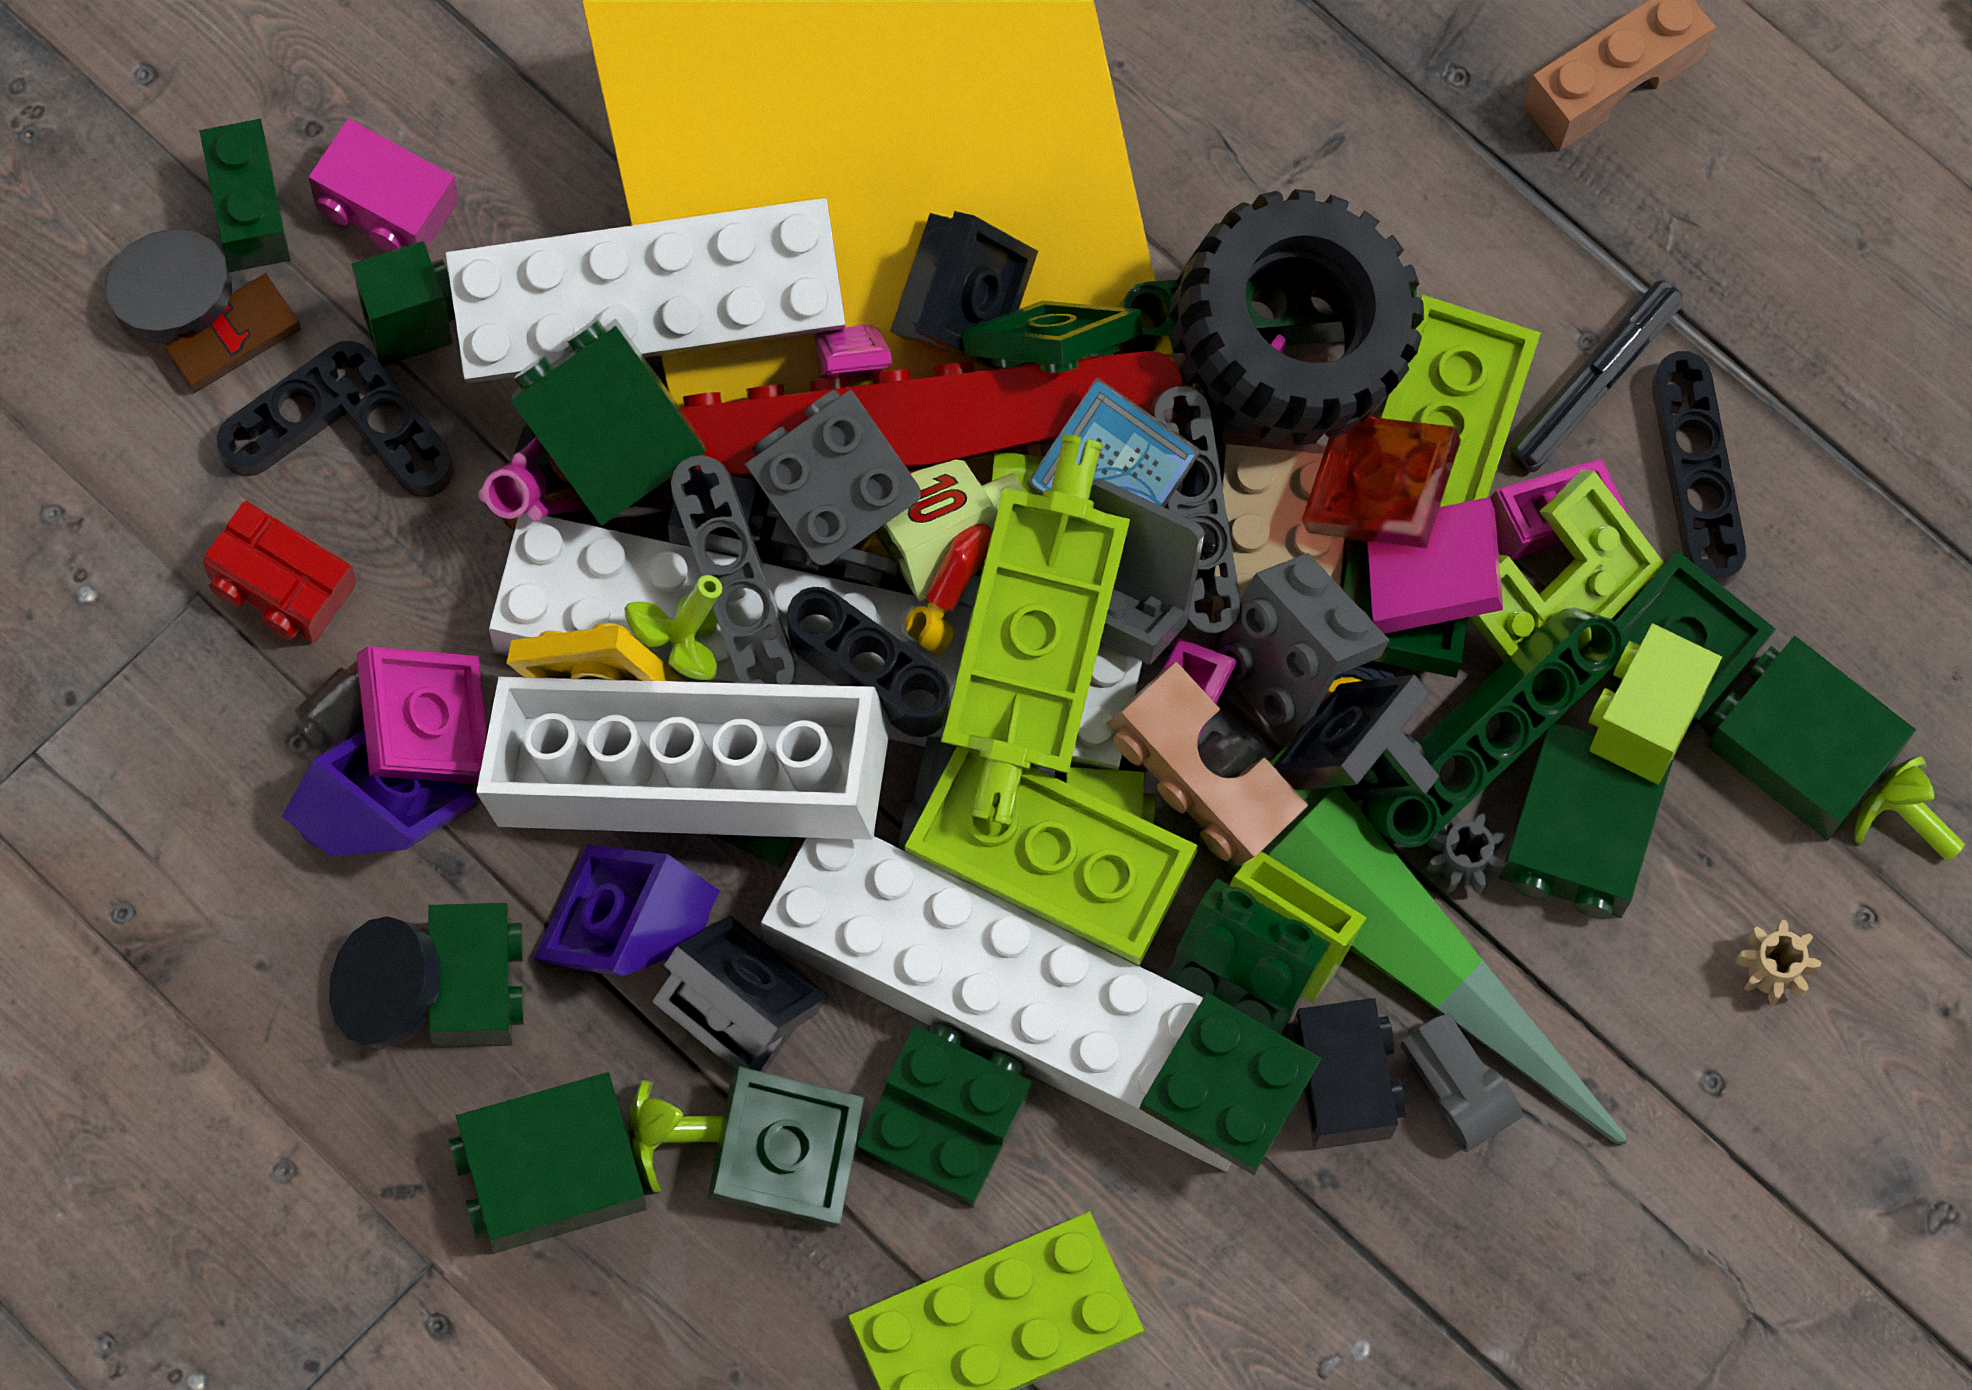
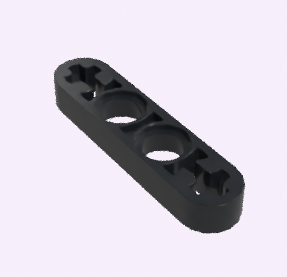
[1652,351,1746,587]

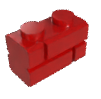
[202,500,356,643]

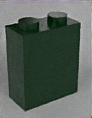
[510,319,707,526]
[1707,635,1916,841]
[1499,722,1673,919]
[448,1072,647,1254]

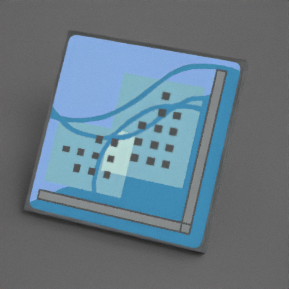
[1028,378,1202,507]

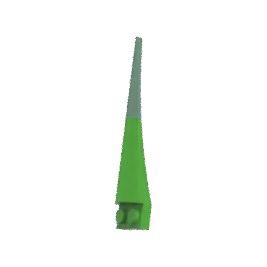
[1199,742,1627,1145]

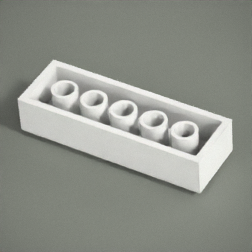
[446,198,845,383]
[476,677,891,840]

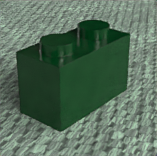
[199,119,291,272]
[351,241,456,366]
[428,902,524,1048]

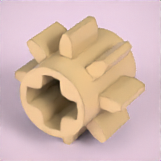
[1736,920,1821,1005]

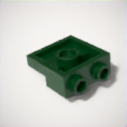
[1164,879,1331,1035]
[856,1022,1033,1208]

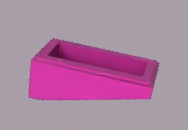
[814,324,892,379]
[1490,458,1628,561]

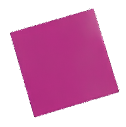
[1366,497,1503,634]
[356,646,488,784]

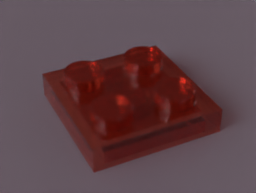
[1302,417,1461,548]

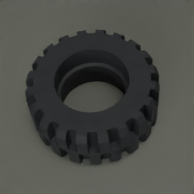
[1169,189,1424,445]

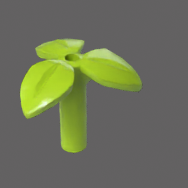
[624,575,722,680]
[1854,756,1965,861]
[629,1080,724,1193]

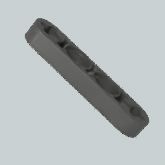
[1148,386,1240,634]
[671,455,797,685]

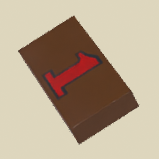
[161,273,301,394]

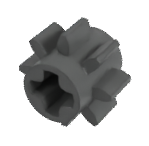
[1427,814,1506,894]

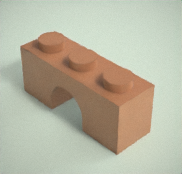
[1523,0,1716,152]
[1106,662,1308,866]

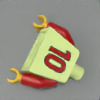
[856,459,1024,655]

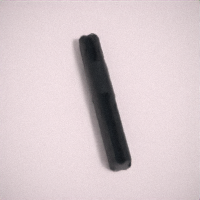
[1510,280,1683,473]

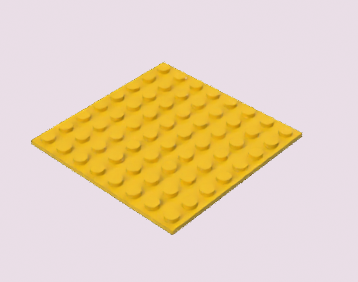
[582,0,1173,478]

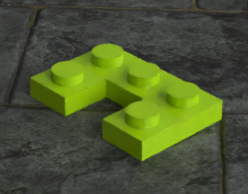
[1469,470,1665,692]

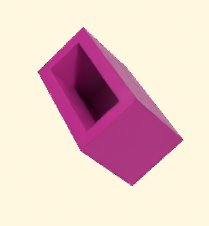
[308,118,459,252]

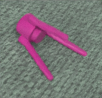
[478,437,588,521]

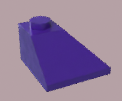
[282,730,479,856]
[534,844,720,977]

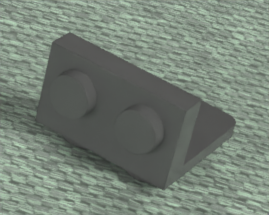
[745,389,921,565]
[1089,478,1204,665]
[767,500,899,591]
[1215,553,1390,742]

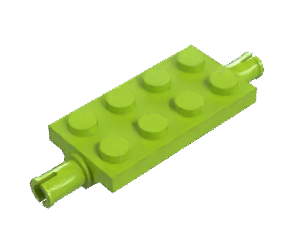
[940,434,1130,825]

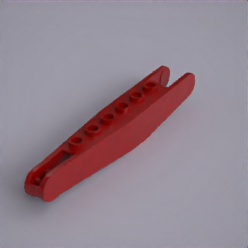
[548,351,1182,483]

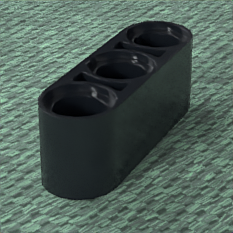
[787,586,950,737]

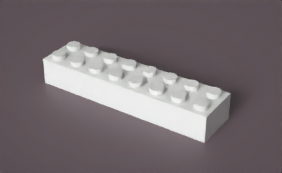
[761,836,1231,1172]

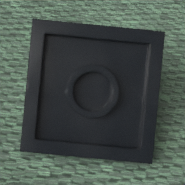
[890,211,1038,369]
[1273,675,1439,801]
[652,915,829,1073]

